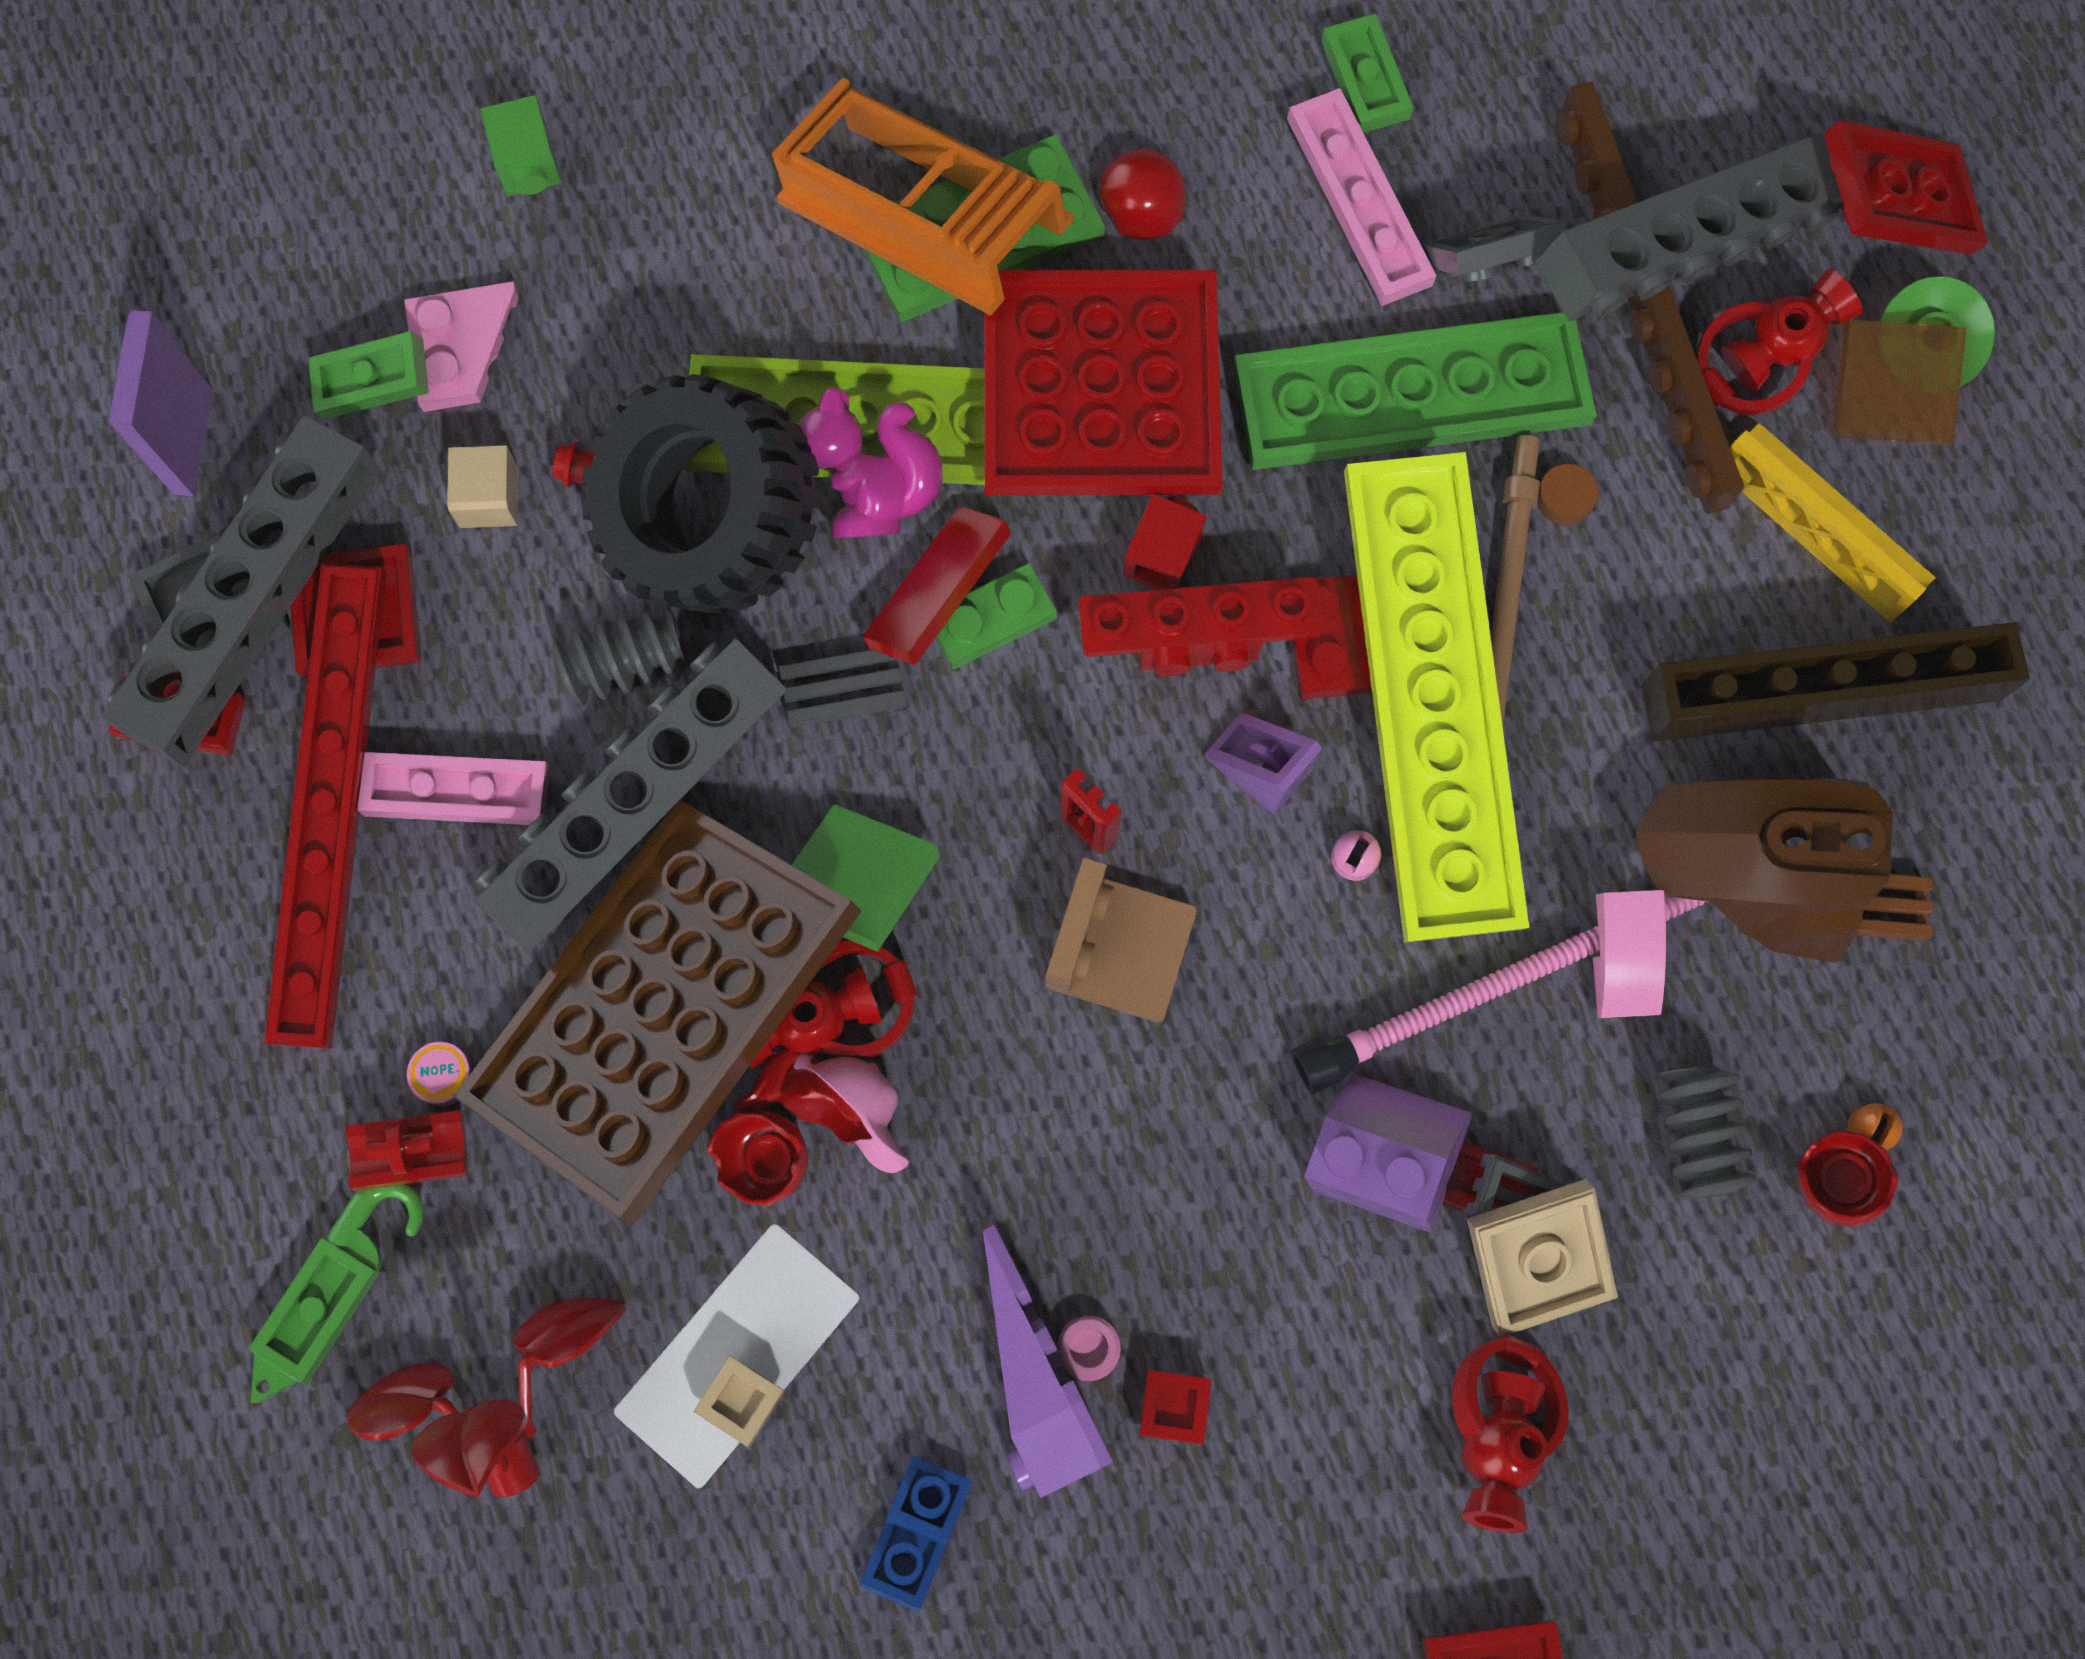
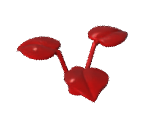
[345,1297,627,1497]

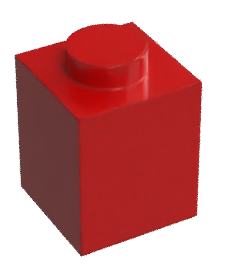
[1123,494,1207,590]

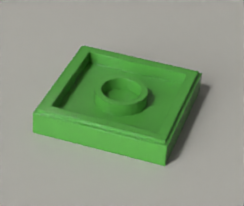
[792,804,940,952]

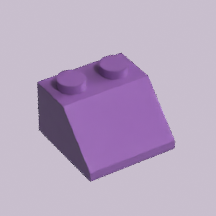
[1304,1074,1472,1233]

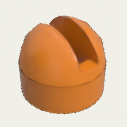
[1847,1103,1903,1151]

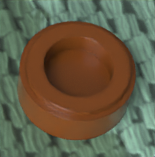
[1538,463,1599,525]

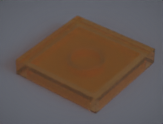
[1832,320,1967,446]

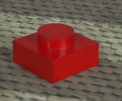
[1138,1370,1212,1445]

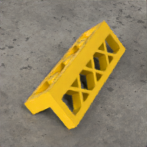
[1730,423,1936,623]

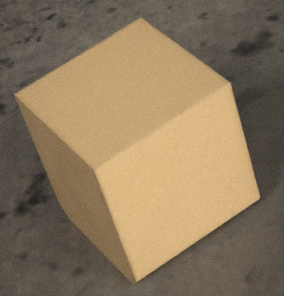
[447,445,519,528]

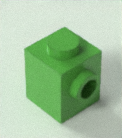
[480,95,562,197]

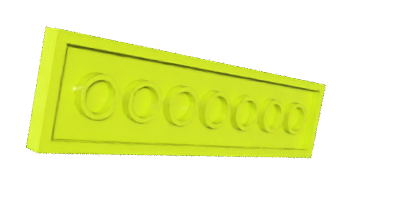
[1344,452,1529,943]

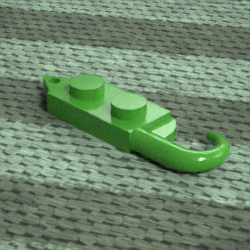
[248,1184,424,1404]

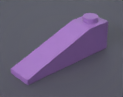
[983,1225,1113,1498]

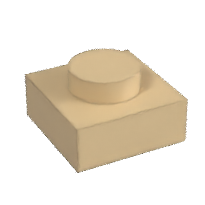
[693,1356,785,1447]

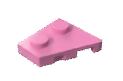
[404,281,519,412]

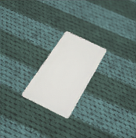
[614,1224,859,1488]

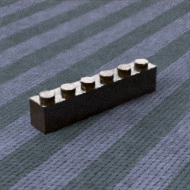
[1641,622,2030,742]

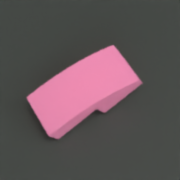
[1593,890,1666,1018]

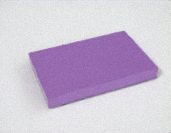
[109,310,212,496]

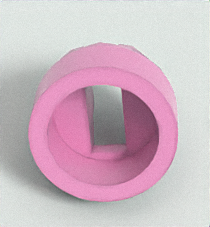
[1331,830,1381,881]

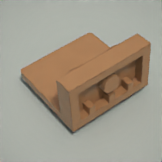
[1045,857,1197,1023]

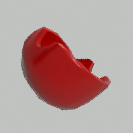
[1098,148,1186,240]
[707,1110,808,1206]
[1797,1130,1898,1227]

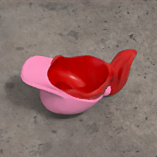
[734,1048,909,1173]

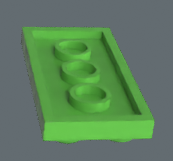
[863,134,1105,323]

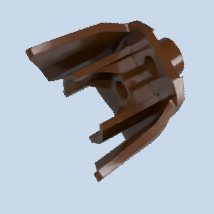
[1636,778,1893,963]

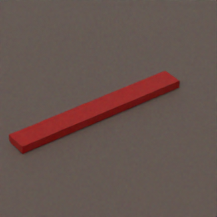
[264,563,387,1049]

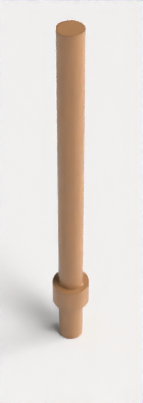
[1491,435,1540,726]

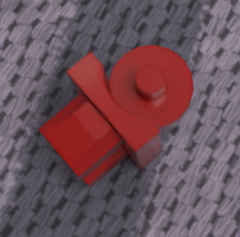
[346,1110,468,1191]

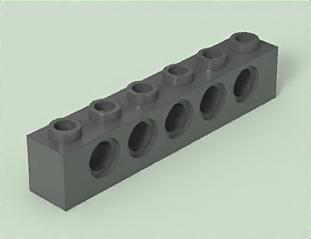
[1535,133,1842,322]
[101,415,380,768]
[472,638,787,953]

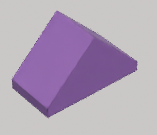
[1204,712,1322,815]

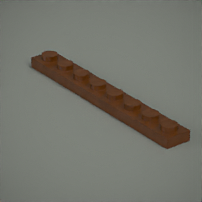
[1557,81,1745,514]

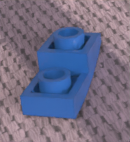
[859,1455,973,1613]

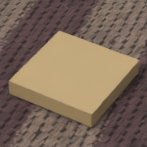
[1467,1179,1618,1337]

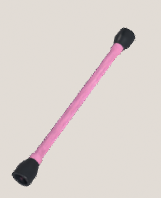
[1291,896,1708,1095]

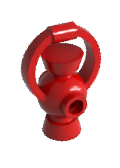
[1696,268,1863,415]
[750,940,919,1070]
[1452,1334,1569,1533]

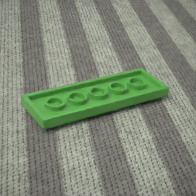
[1233,312,1597,470]

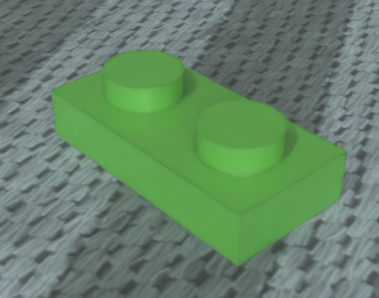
[1321,13,1414,133]
[308,331,429,419]
[935,563,1057,671]

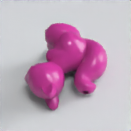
[799,387,943,538]

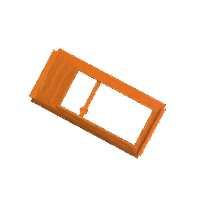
[772,77,1074,316]

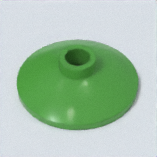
[1877,276,1995,394]

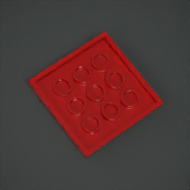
[984,270,1223,495]

